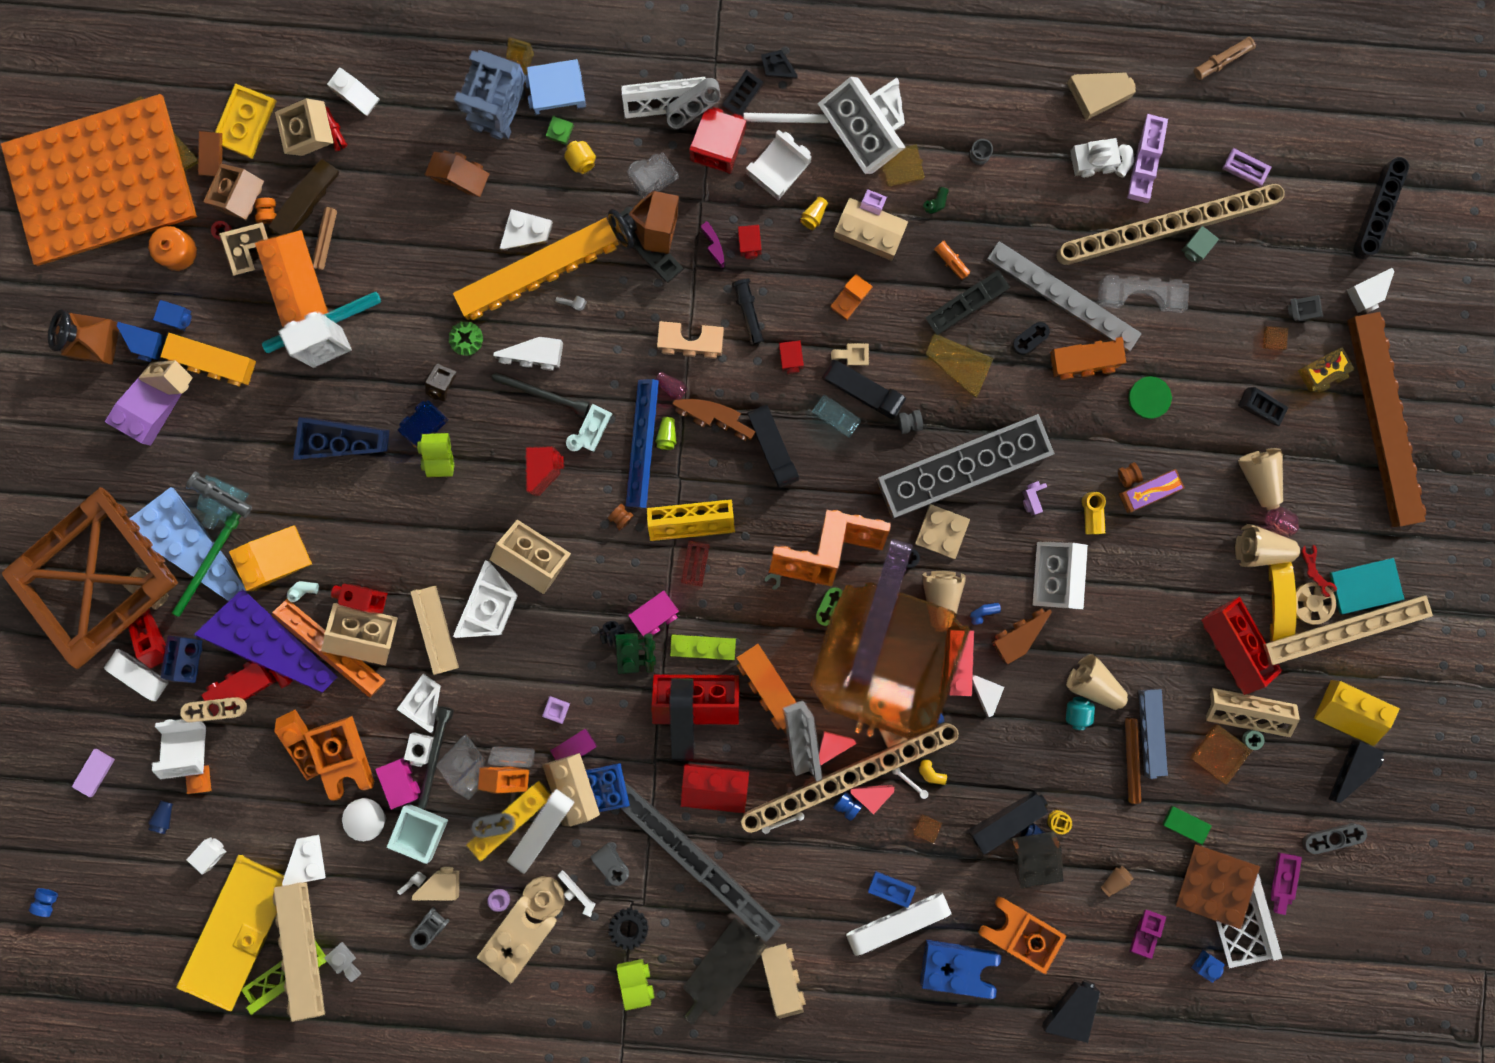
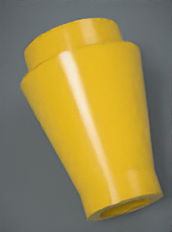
[800,197,828,230]

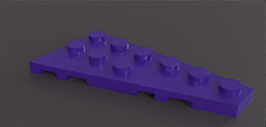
[194,589,337,694]

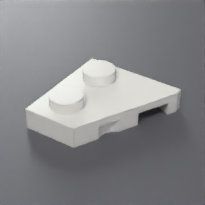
[397,674,441,733]
[282,834,326,886]

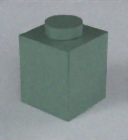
[1181,226,1219,263]

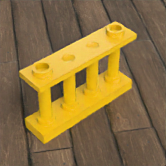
[466,781,552,862]

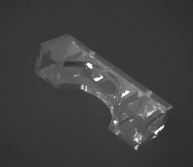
[1098,275,1189,313]

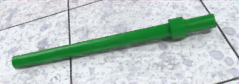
[172,511,241,617]

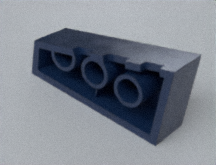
[293,417,390,460]

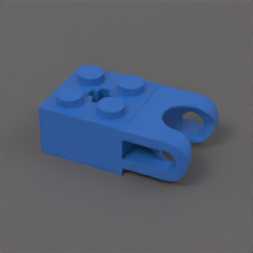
[920,940,1002,999]

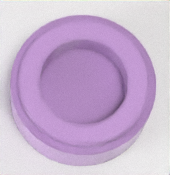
[487,889,510,912]

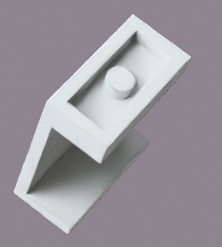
[746,130,811,200]
[152,717,206,779]

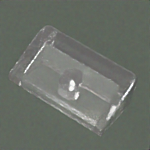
[488,746,535,767]

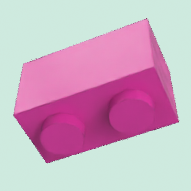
[628,591,679,637]
[375,758,420,809]

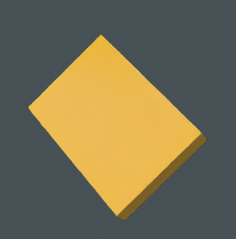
[215,84,276,159]

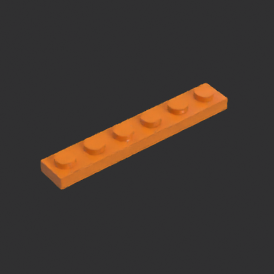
[271,599,386,698]

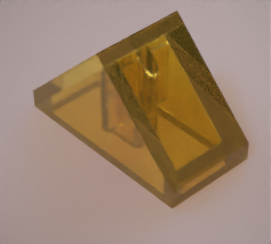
[506,37,534,83]

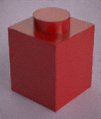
[738,225,762,259]
[779,340,804,374]

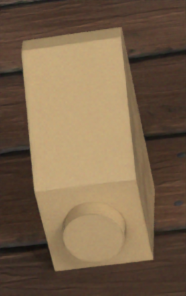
[139,360,193,395]
[412,867,459,900]

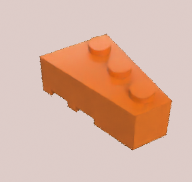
[1050,337,1126,380]

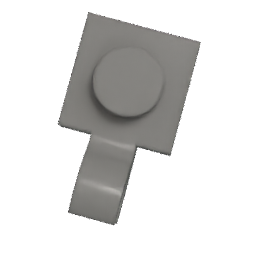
[324,942,361,982]

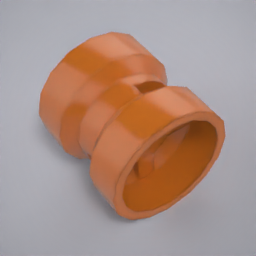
[254,198,277,224]

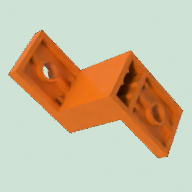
[769,510,891,587]

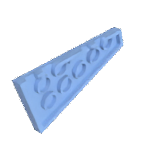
[129,487,246,601]

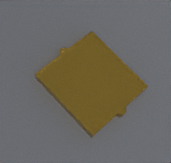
[882,144,925,187]

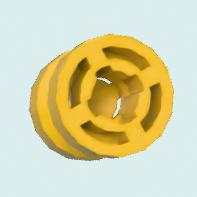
[1047,810,1072,834]

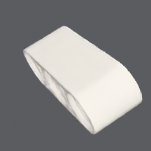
[104,649,168,702]

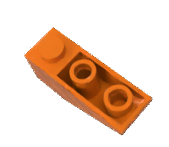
[274,709,320,780]

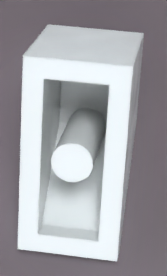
[327,67,380,116]
[1347,268,1394,313]

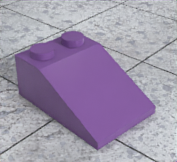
[105,376,181,446]

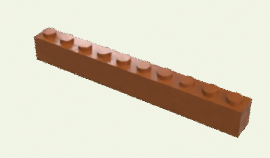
[1347,312,1426,527]

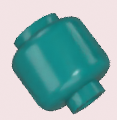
[1066,697,1095,730]

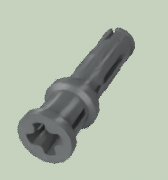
[186,472,252,518]

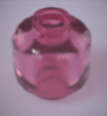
[1265,507,1299,538]

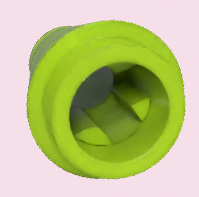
[655,417,676,450]

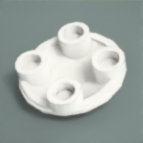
[342,797,386,841]

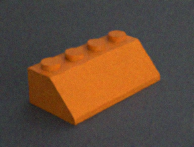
[255,230,328,327]

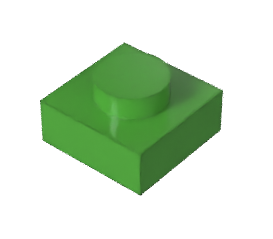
[546,116,574,145]

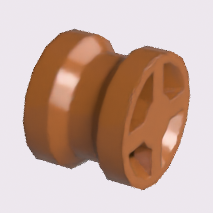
[1117,462,1143,488]
[607,503,634,530]

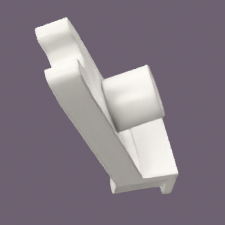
[558,870,596,917]

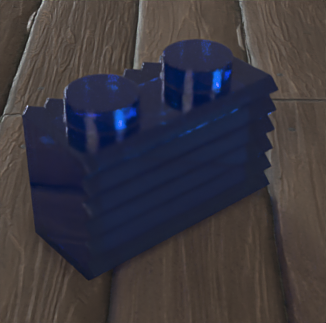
[398,400,449,449]

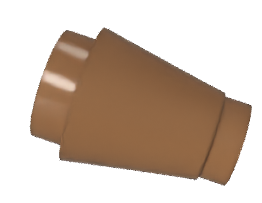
[1101,866,1134,897]

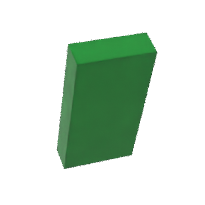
[1162,805,1212,845]

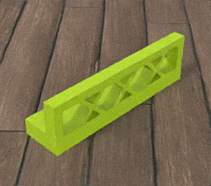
[242,941,326,1014]

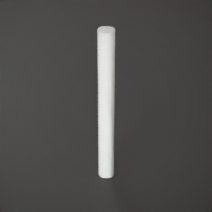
[744,113,828,123]

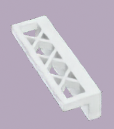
[622,77,707,118]

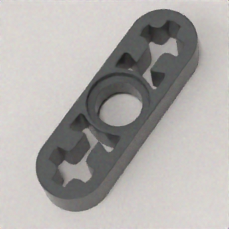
[1302,823,1367,854]

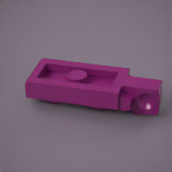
[1271,852,1302,915]

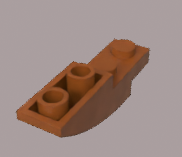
[673,399,755,441]

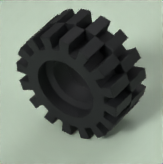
[609,908,648,950]

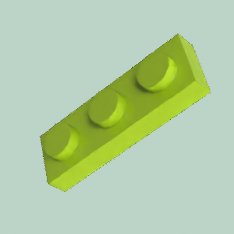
[670,635,736,660]

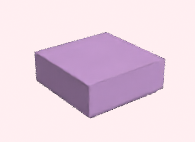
[860,189,887,215]
[542,696,570,724]

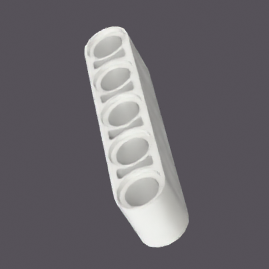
[507,789,574,874]
[846,893,951,956]

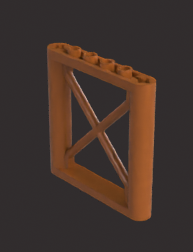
[2,487,178,669]

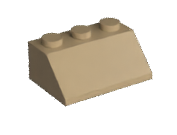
[834,198,908,261]
[490,520,571,594]
[321,603,397,666]
[543,753,600,826]

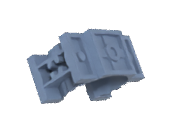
[454,50,526,140]

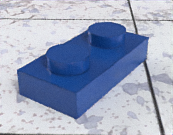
[868,871,916,908]

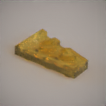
[925,334,993,398]

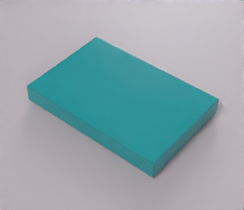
[1329,558,1405,614]

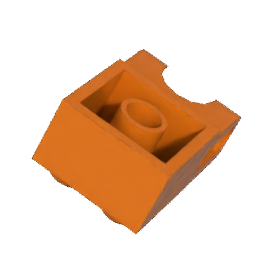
[304,716,374,801]
[978,896,1066,974]

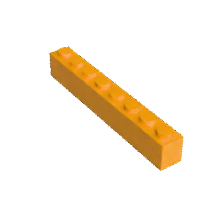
[453,218,619,320]

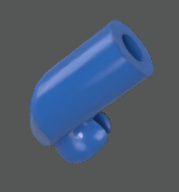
[970,603,1001,625]

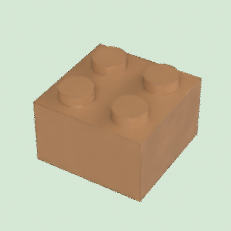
[203,163,264,220]

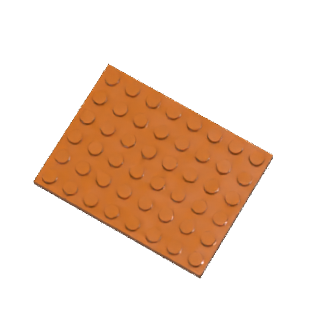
[1,94,197,266]

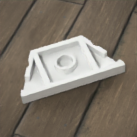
[453,560,518,638]

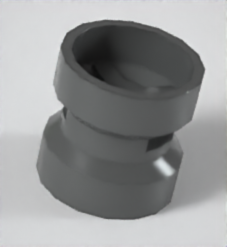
[969,139,993,165]
[898,410,924,434]

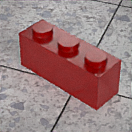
[201,661,276,716]

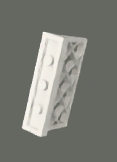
[1216,874,1282,968]

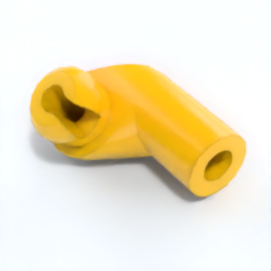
[919,760,947,785]

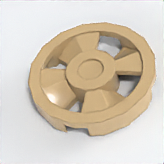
[1296,582,1336,625]

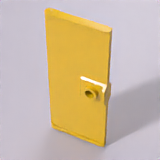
[176,855,285,1011]

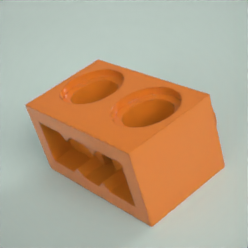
[478,767,529,793]

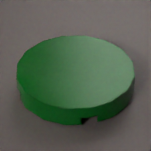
[1128,376,1172,419]

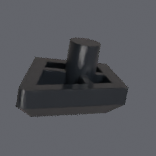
[761,50,798,79]

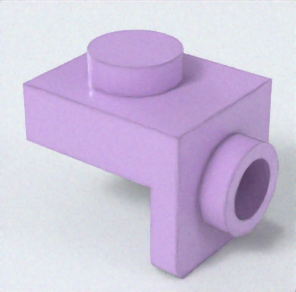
[1023,481,1047,516]

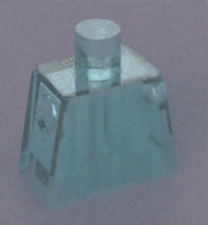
[197,475,249,530]

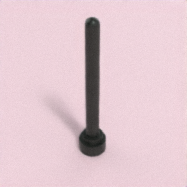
[492,373,590,418]
[418,706,454,809]

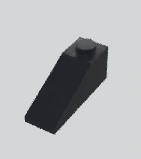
[1329,740,1384,803]

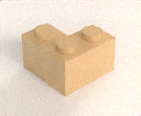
[219,222,268,276]

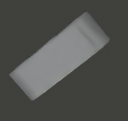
[666,78,721,129]

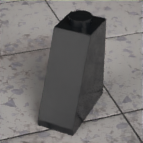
[1042,980,1100,1043]

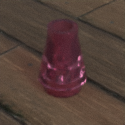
[655,372,687,400]

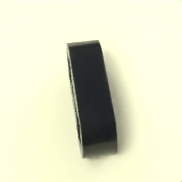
[1012,322,1050,355]

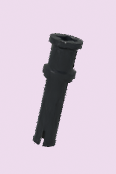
[732,278,764,345]

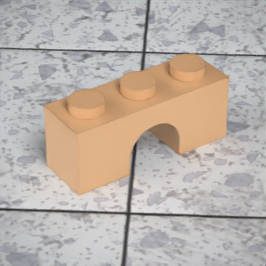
[657,321,724,359]

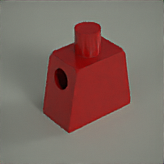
[331,583,388,614]

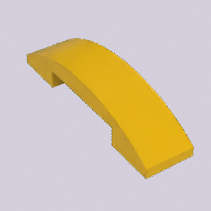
[1268,562,1296,642]

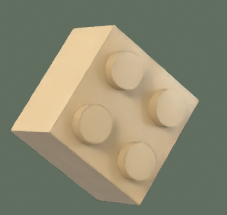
[275,99,333,156]

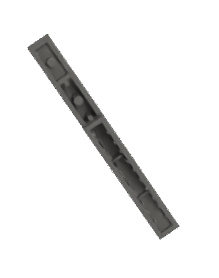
[621,782,781,942]

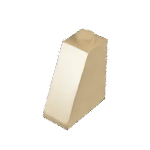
[1067,73,1136,120]

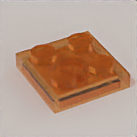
[1190,724,1252,785]

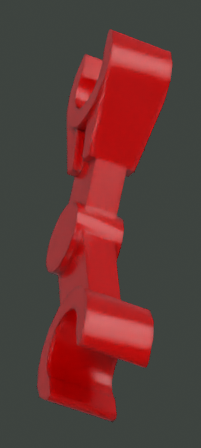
[1301,545,1337,597]

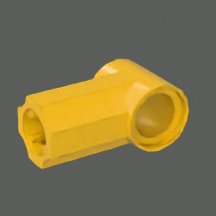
[1082,492,1106,534]

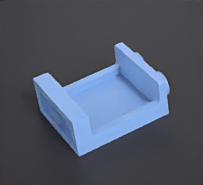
[525,59,586,114]

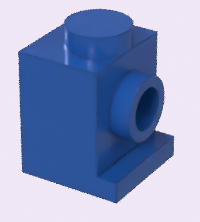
[1191,950,1224,983]

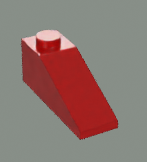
[128,609,166,669]

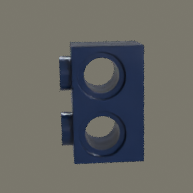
[160,635,203,683]

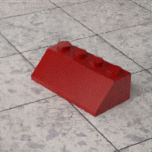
[1201,596,1282,695]
[652,675,739,725]

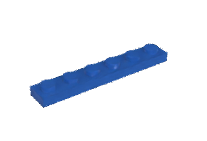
[626,379,659,508]

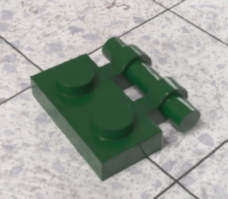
[616,633,656,674]

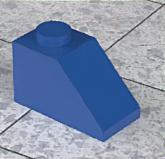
[117,322,166,363]

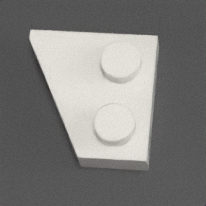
[870,78,905,131]
[500,209,553,251]

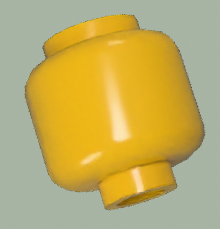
[564,141,596,174]

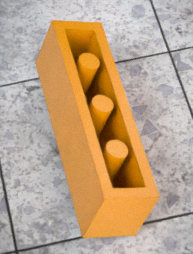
[161,333,256,387]

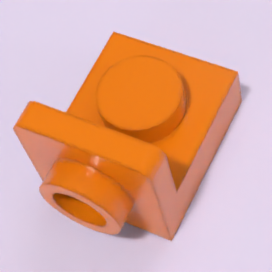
[186,765,211,794]

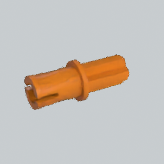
[934,240,970,280]

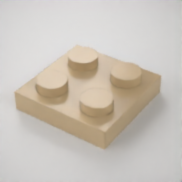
[915,504,970,559]

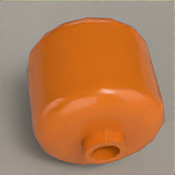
[148,226,197,271]

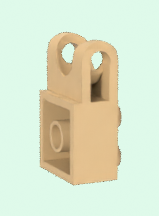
[477,895,557,984]

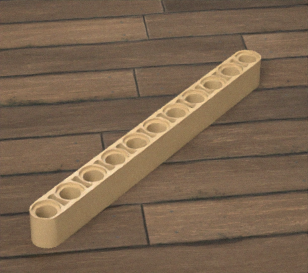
[1057,184,1284,265]
[741,723,958,833]

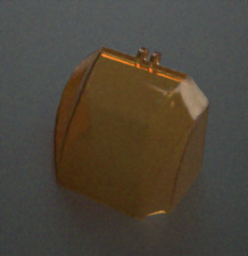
[810,582,970,739]

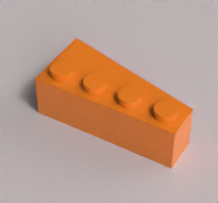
[736,644,797,734]

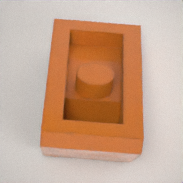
[830,274,873,320]

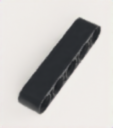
[1353,157,1409,259]

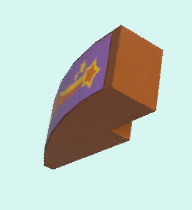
[1119,469,1184,513]

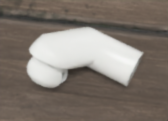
[1115,144,1134,178]

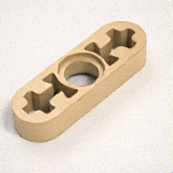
[180,697,247,722]

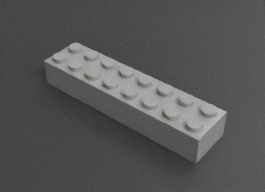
[876,414,1055,519]

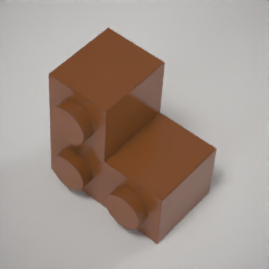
[425,150,489,197]

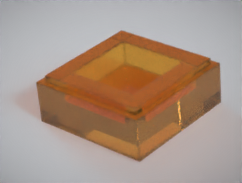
[1263,326,1288,350]
[914,814,942,843]

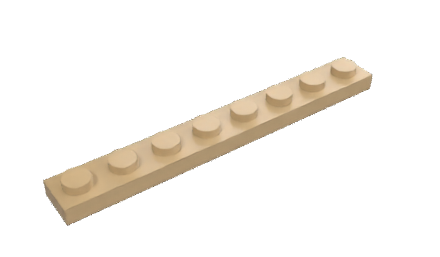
[1263,595,1433,665]

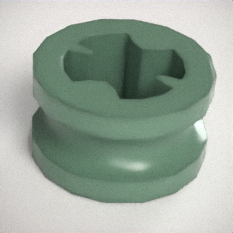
[1242,730,1264,750]

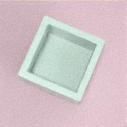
[387,804,448,864]

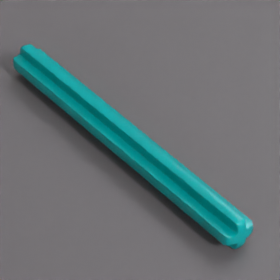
[262,292,381,353]

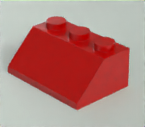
[526,447,564,496]
[681,763,749,813]

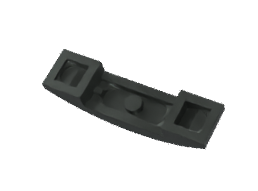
[620,207,683,283]

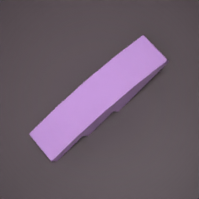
[1127,114,1168,203]

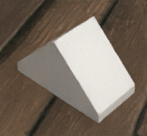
[972,675,1004,717]

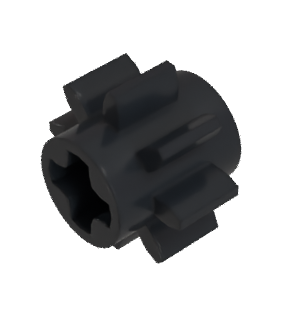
[599,621,626,648]

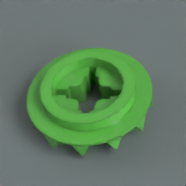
[449,322,483,356]

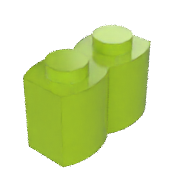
[417,433,454,477]
[617,959,655,1011]

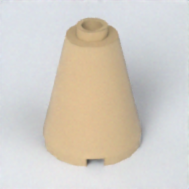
[1238,448,1283,510]
[1235,524,1300,567]
[922,571,966,631]
[1066,654,1128,710]

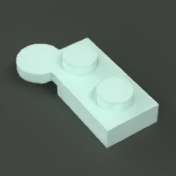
[566,404,612,452]

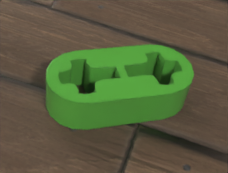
[816,587,845,626]

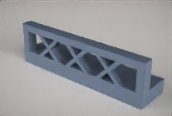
[1138,689,1168,779]

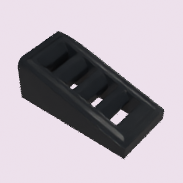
[722,69,764,116]
[1238,387,1289,426]

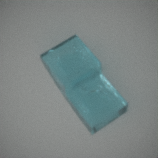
[812,395,861,438]

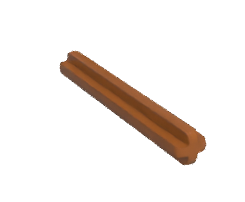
[1125,718,1141,804]

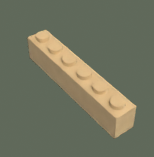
[273,882,325,1022]

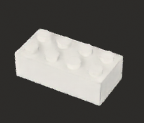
[817,77,906,174]
[279,312,352,368]

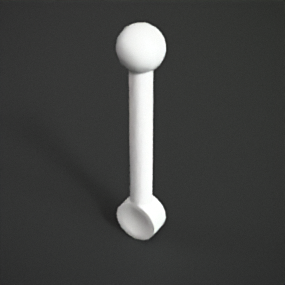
[892,767,928,799]
[762,812,804,834]

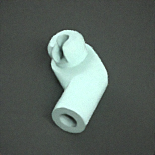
[287,581,319,602]

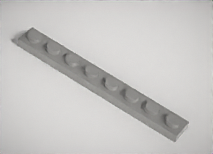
[987,241,1142,352]

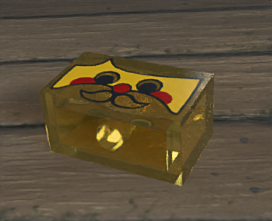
[1298,347,1355,393]

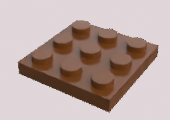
[1176,844,1261,930]

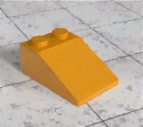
[229,526,312,591]

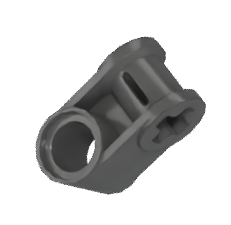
[591,843,629,886]
[410,907,450,950]

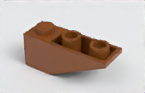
[991,608,1052,664]

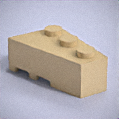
[760,944,806,1019]

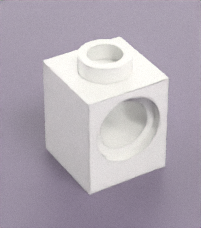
[404,732,434,767]
[187,837,227,874]

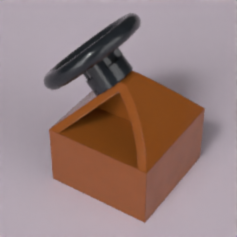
[608,191,679,254]
[48,309,119,365]

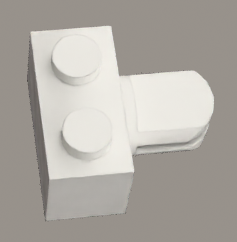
[1070,138,1121,178]

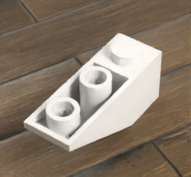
[493,337,563,371]

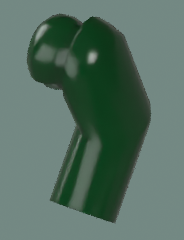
[923,187,949,214]

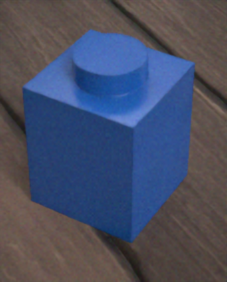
[153,300,191,331]

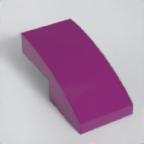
[700,221,725,268]
[550,728,597,760]
[1129,909,1166,959]

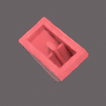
[818,731,856,765]
[850,785,894,814]

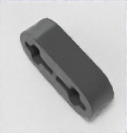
[472,813,516,838]

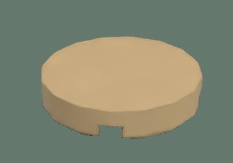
[522,876,565,920]

